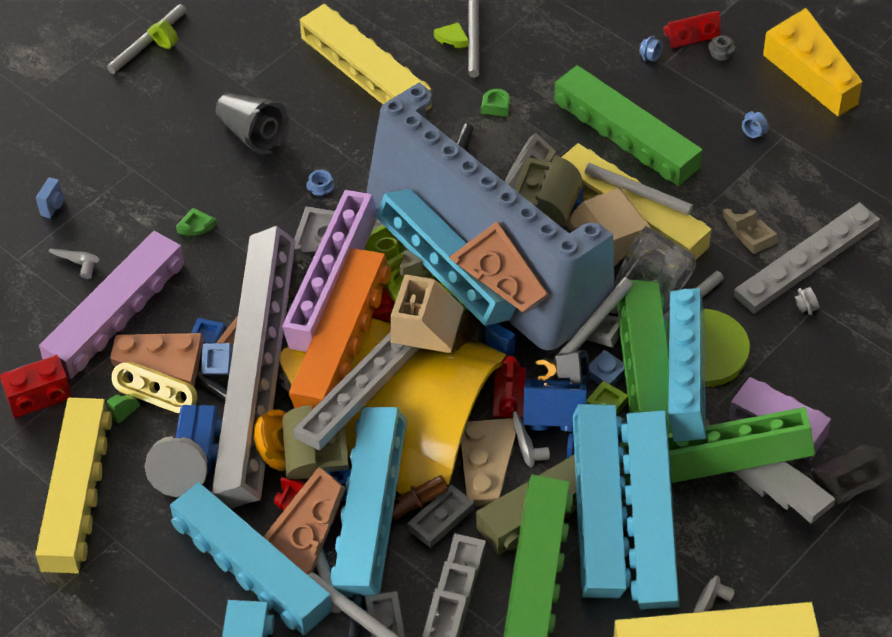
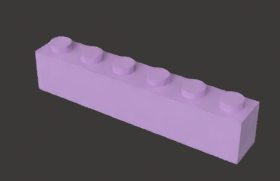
[282,190,377,352]
[39,231,184,379]

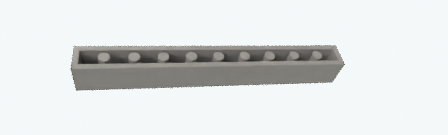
[212,226,295,508]

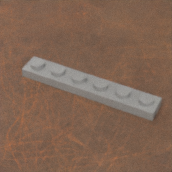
[734,202,880,314]
[293,333,420,450]

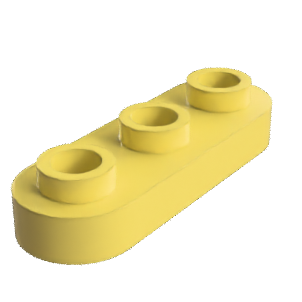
[112,362,197,413]

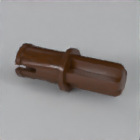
[392,475,449,520]

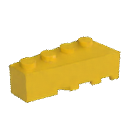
[763,8,862,117]

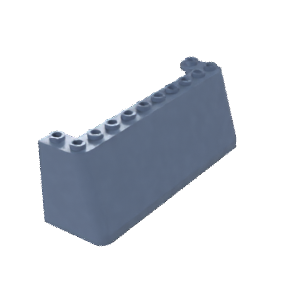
[367,82,615,350]

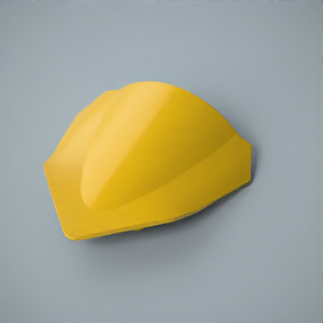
[279,318,506,495]

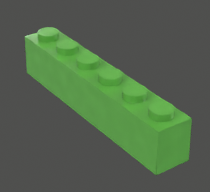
[554,65,703,187]
[617,280,672,433]
[618,407,815,486]
[504,474,573,637]

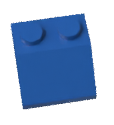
[523,379,586,431]

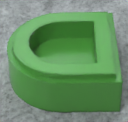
[481,89,510,116]

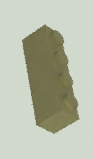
[476,455,577,555]

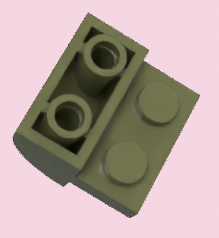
[514,156,582,227]
[282,405,349,480]

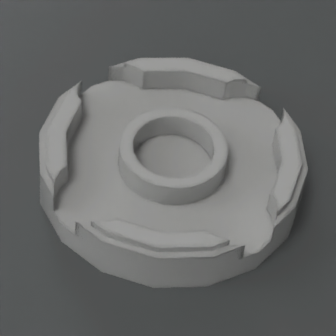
[145,436,208,497]

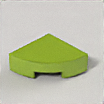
[434,22,468,48]

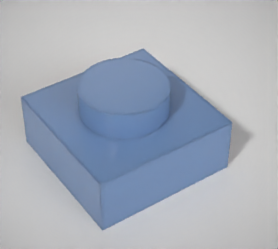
[36,177,64,218]
[201,343,234,375]
[589,350,625,387]

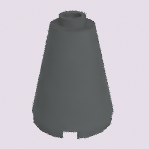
[216,93,290,154]

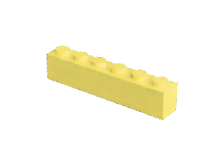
[300,4,432,111]
[561,143,711,267]
[36,398,112,573]
[614,602,820,637]

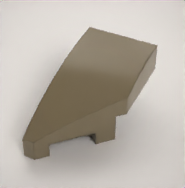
[723,209,778,254]
[400,250,433,277]

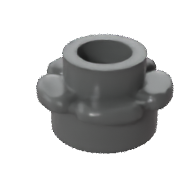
[709,35,736,60]

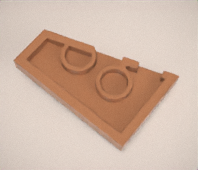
[448,221,550,314]
[110,333,204,387]
[264,467,346,575]

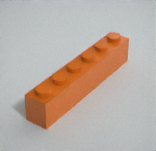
[289,248,391,410]

